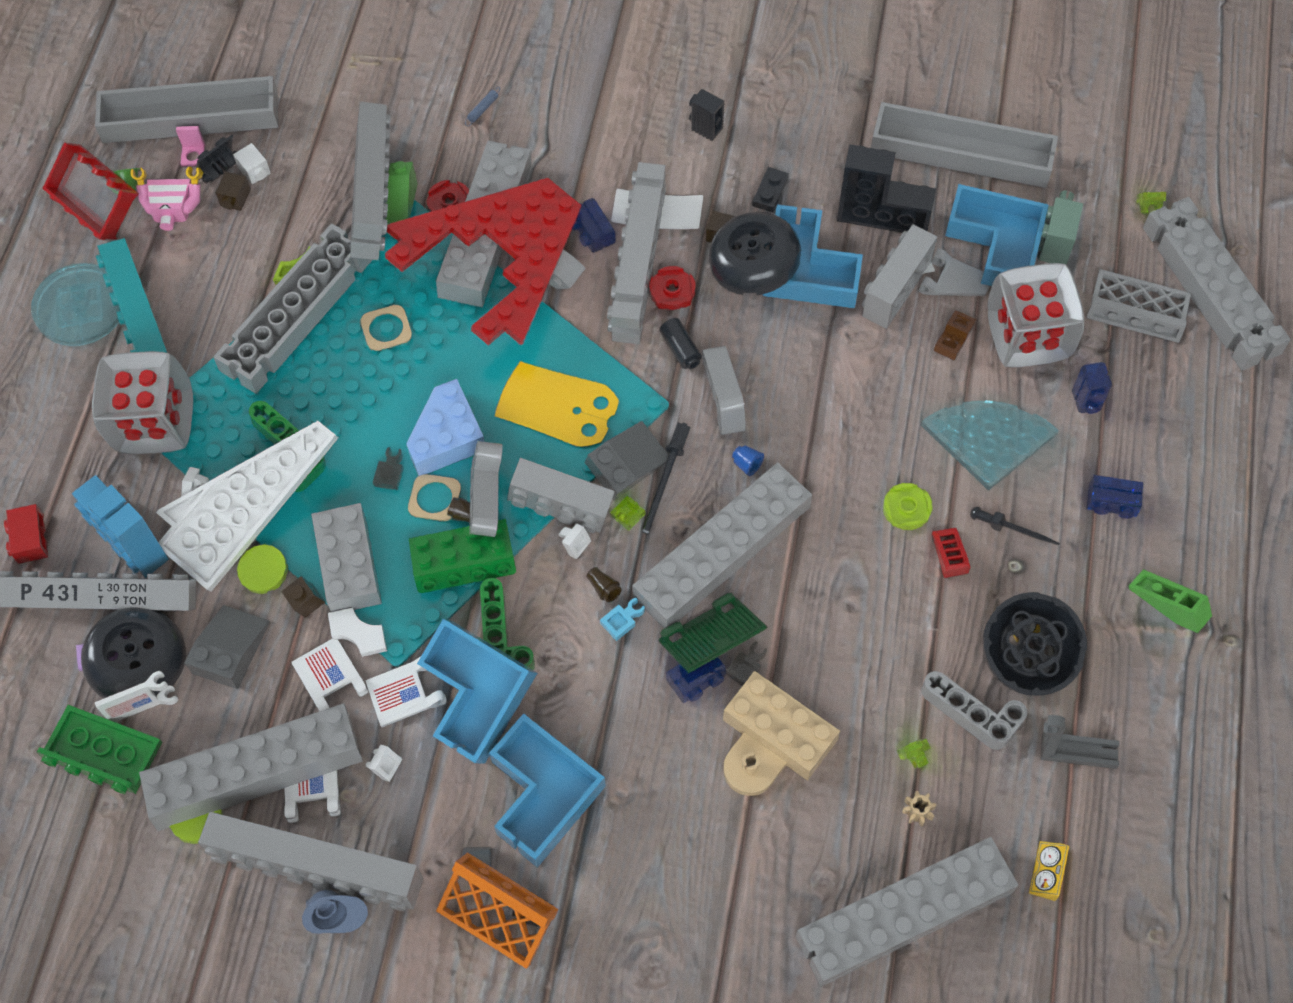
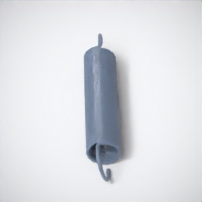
[465,87,500,127]

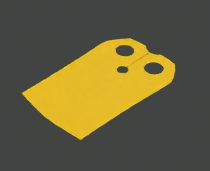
[495,361,619,447]

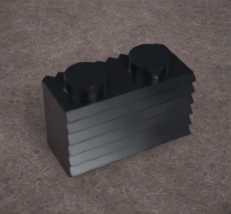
[689,89,725,141]

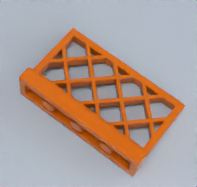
[436,852,559,969]

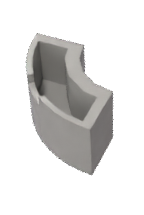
[549,250,586,290]

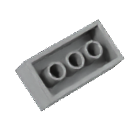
[862,225,937,329]
[507,458,615,533]
[312,503,382,612]

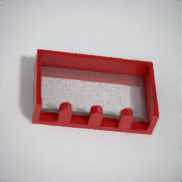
[42,142,139,240]

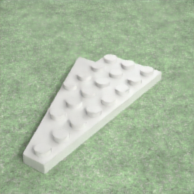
[156,421,339,592]

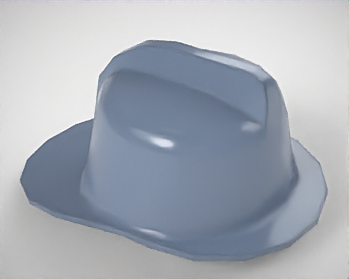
[302,890,368,934]

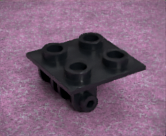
[196,134,237,184]

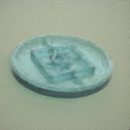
[31,263,119,346]

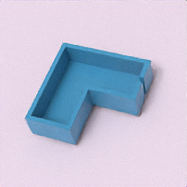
[945,184,1049,286]
[763,204,863,308]
[72,475,169,578]
[417,619,538,764]
[489,713,606,868]

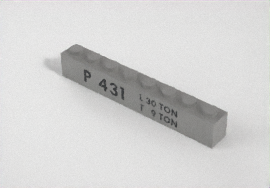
[0,571,196,611]

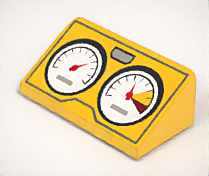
[1029,841,1069,901]

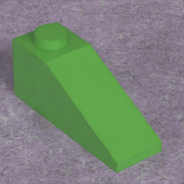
[385,161,418,225]
[1129,569,1212,633]

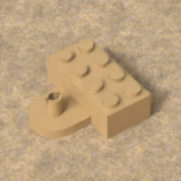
[723,671,840,796]

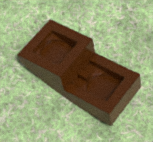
[933,310,977,361]

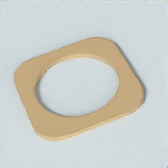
[361,305,412,351]
[408,474,461,521]

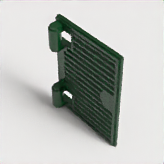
[658,592,768,673]

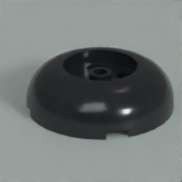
[709,212,802,295]
[982,592,1087,696]
[81,607,186,698]

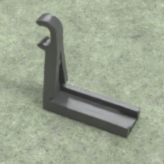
[1041,715,1120,769]

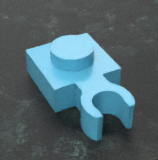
[600,598,645,641]

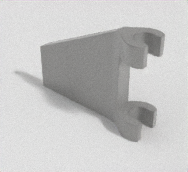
[918,248,989,296]

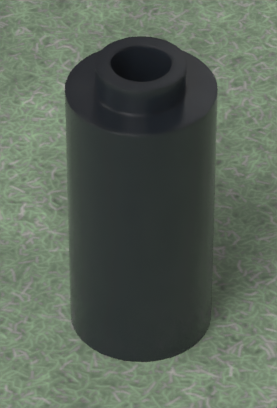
[659,318,702,369]

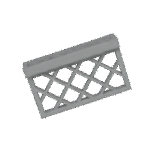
[1087,269,1191,343]

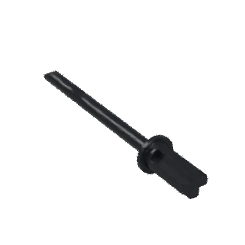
[642,422,691,534]

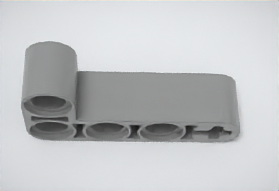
[702,346,745,435]
[469,441,502,537]
[921,671,1027,750]

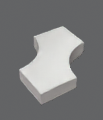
[328,607,387,657]

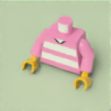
[131,166,203,231]

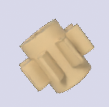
[902,791,937,826]

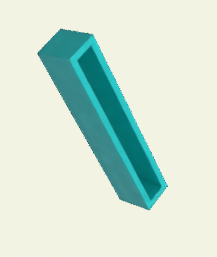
[95,238,167,353]

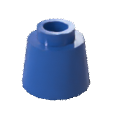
[732,446,764,476]

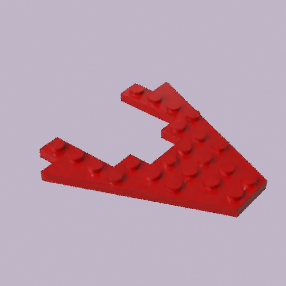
[385,178,581,346]

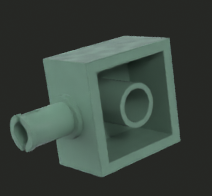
[1038,190,1084,264]

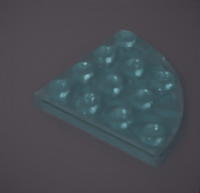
[921,401,1059,491]

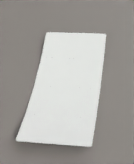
[611,189,703,229]

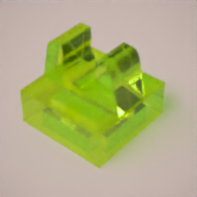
[1137,192,1166,214]
[611,496,645,531]
[896,739,931,768]

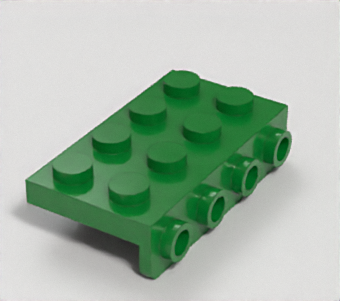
[408,519,516,593]
[37,705,163,794]

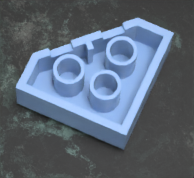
[406,379,485,476]

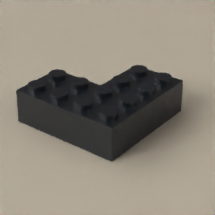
[837,144,936,233]

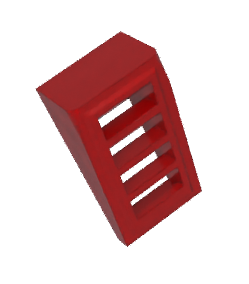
[932,528,971,578]

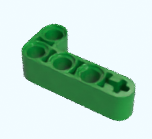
[249,401,326,492]
[480,578,535,671]

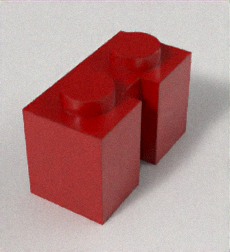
[4,504,48,564]

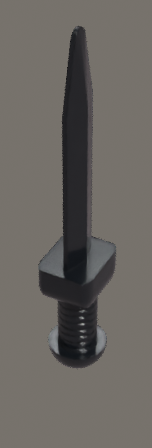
[970,507,1060,545]

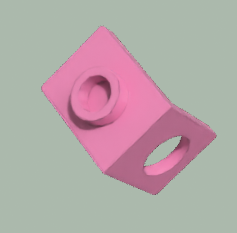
[176,126,205,167]

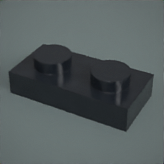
[752,167,789,213]

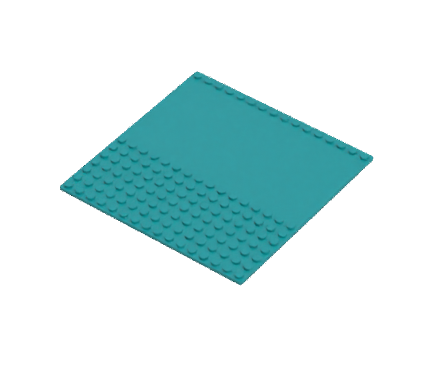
[161,199,669,668]

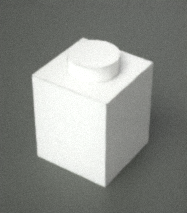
[233,143,271,185]

